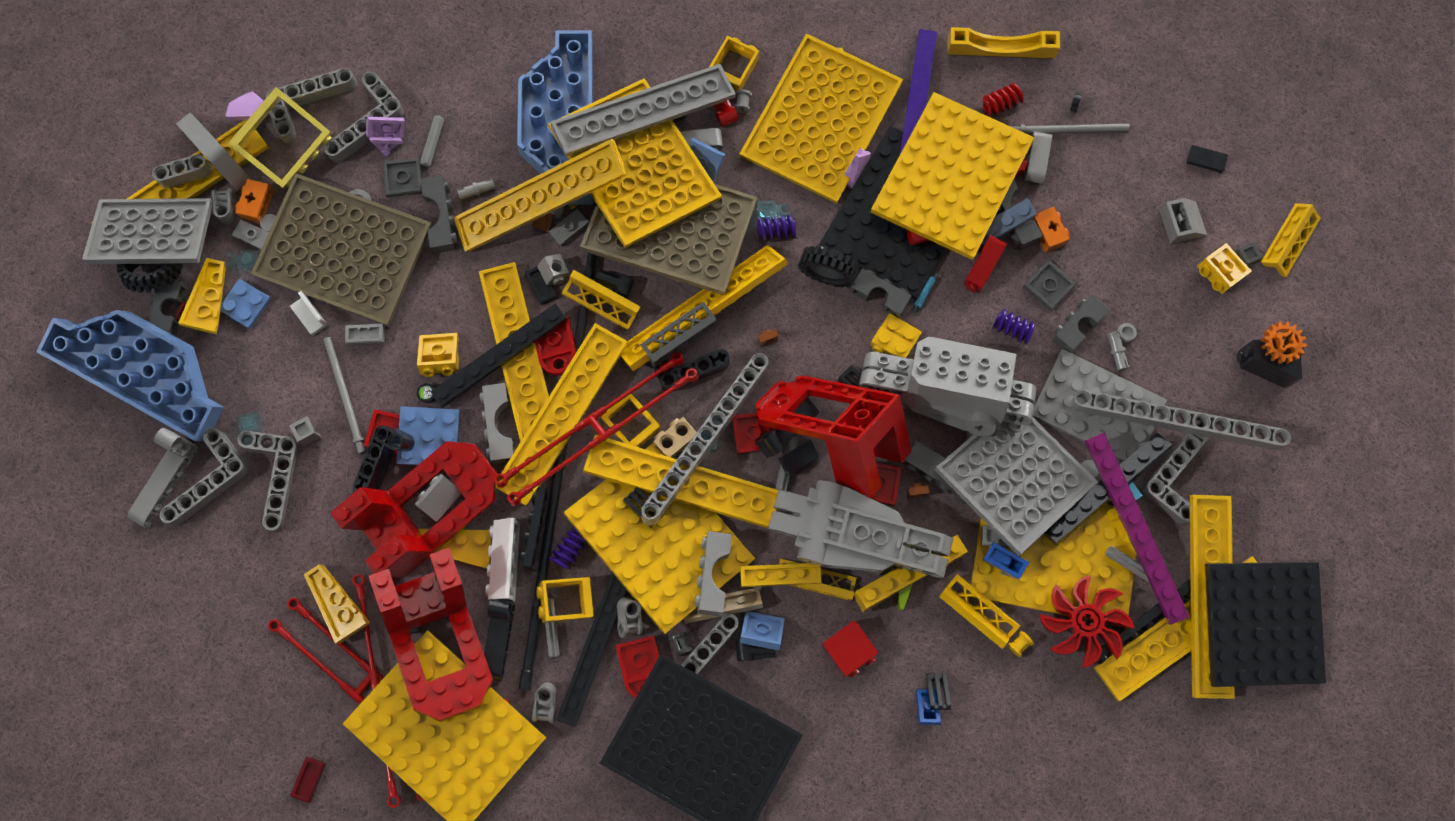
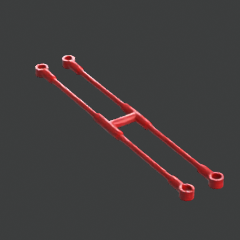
[494,352,699,506]
[352,574,425,808]
[268,598,384,705]

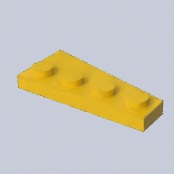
[178,258,226,335]
[419,529,492,569]
[304,564,370,644]

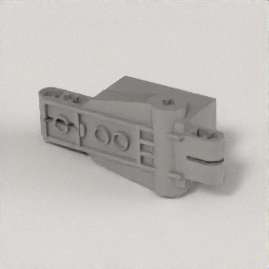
[859,337,1036,437]
[768,480,953,578]

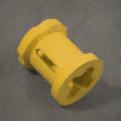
[1007,631,1034,657]

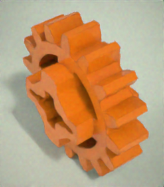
[1261,321,1307,364]

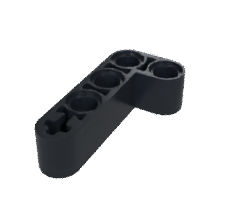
[653,349,730,391]
[755,397,820,458]
[353,425,415,493]
[484,599,515,681]

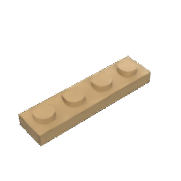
[684,587,763,624]

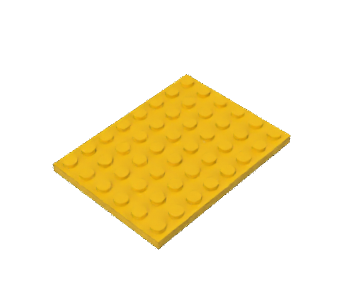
[739,33,903,204]
[548,78,722,248]
[870,92,1034,260]
[564,443,755,634]
[969,504,1142,628]
[343,630,547,821]

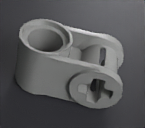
[212,187,236,225]
[617,597,643,638]
[532,682,556,724]

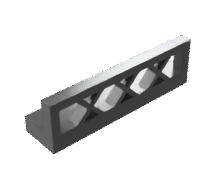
[640,302,717,368]

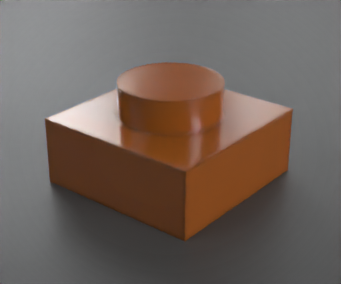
[531,213,555,232]
[758,329,779,347]
[906,483,929,498]

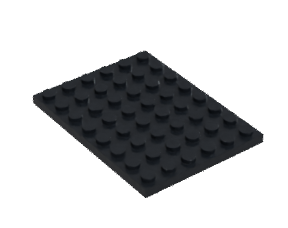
[819,126,946,299]
[599,654,803,821]

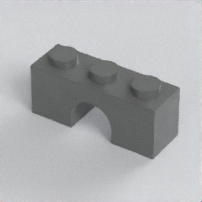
[850,268,912,318]
[148,280,187,337]
[1052,295,1110,353]

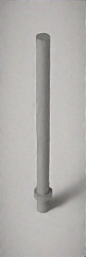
[1010,124,1130,134]
[323,337,366,454]

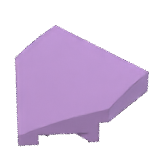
[226,91,263,121]
[366,117,405,157]
[844,148,871,190]

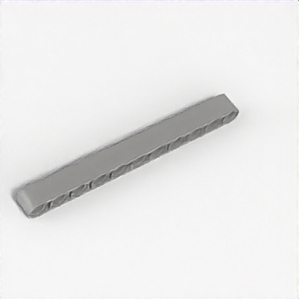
[641,353,768,526]
[1071,390,1291,450]

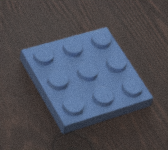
[396,406,459,466]

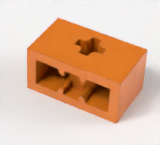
[235,179,274,223]
[1031,207,1070,253]

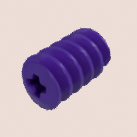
[757,215,796,241]
[991,309,1035,345]
[548,526,587,570]

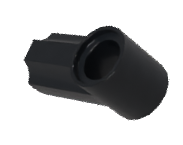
[595,269,634,298]
[736,640,776,661]

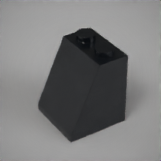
[1237,340,1302,388]

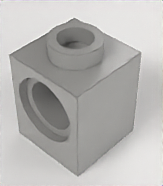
[537,254,569,285]

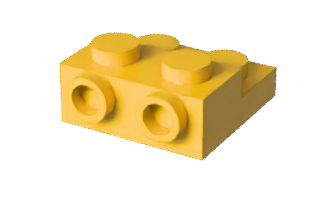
[1197,243,1251,294]
[870,313,922,358]
[417,333,459,377]

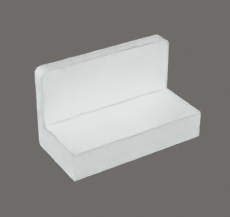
[290,291,328,336]

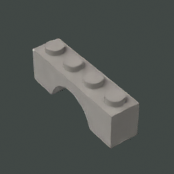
[480,383,515,464]
[694,531,732,617]

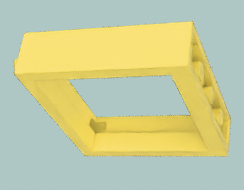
[228,87,333,189]

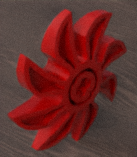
[1039,576,1134,668]

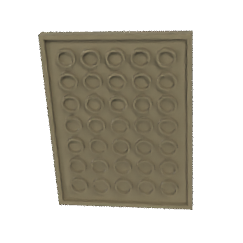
[251,173,432,326]
[580,184,758,295]

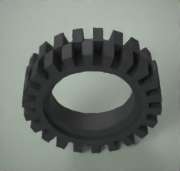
[798,246,859,288]
[116,263,182,293]

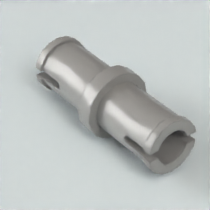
[457,178,496,200]
[1107,331,1129,371]

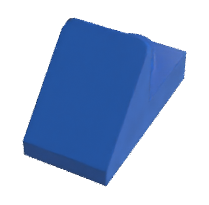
[983,542,1029,580]
[916,689,941,725]

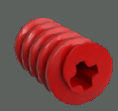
[982,83,1024,118]

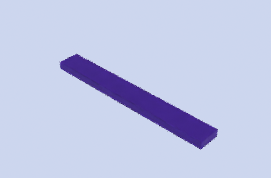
[899,29,937,156]

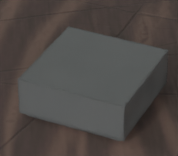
[1236,242,1263,266]

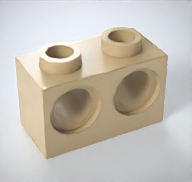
[654,417,697,458]

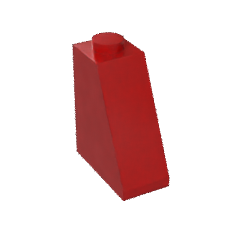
[963,235,1007,293]

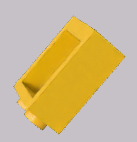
[709,36,759,92]
[601,394,661,448]
[537,577,594,623]

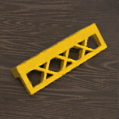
[1261,203,1321,277]
[562,270,640,330]
[779,558,857,601]
[740,563,822,587]
[939,574,1020,649]

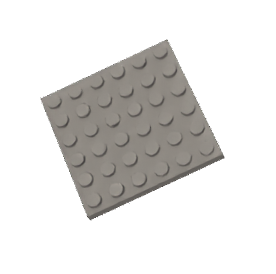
[934,417,1098,556]

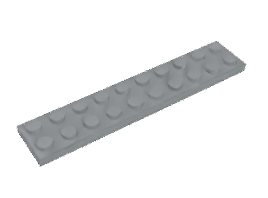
[551,64,736,157]

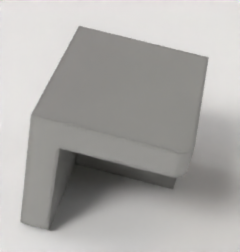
[289,416,321,447]

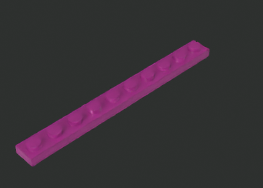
[1084,433,1190,625]

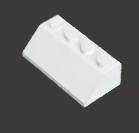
[486,518,520,602]

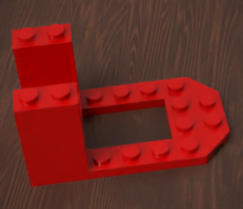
[755,375,912,499]
[330,441,498,577]
[368,548,493,722]

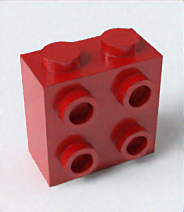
[821,620,878,678]

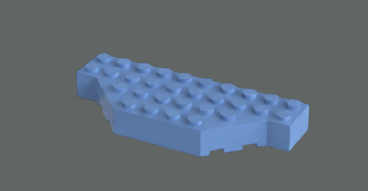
[517,30,594,205]
[36,310,224,441]

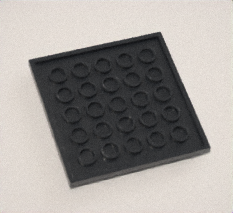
[1205,562,1326,687]

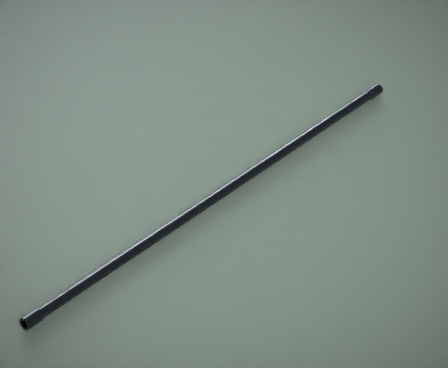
[518,202,597,690]

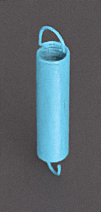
[914,273,937,313]

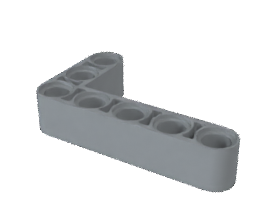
[266,68,357,144]
[324,72,404,163]
[176,112,251,192]
[1143,422,1210,525]
[127,428,198,528]
[160,428,249,526]
[238,431,298,533]
[682,614,738,674]

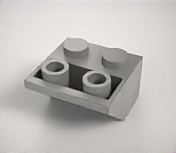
[1159,198,1207,244]
[415,474,464,523]

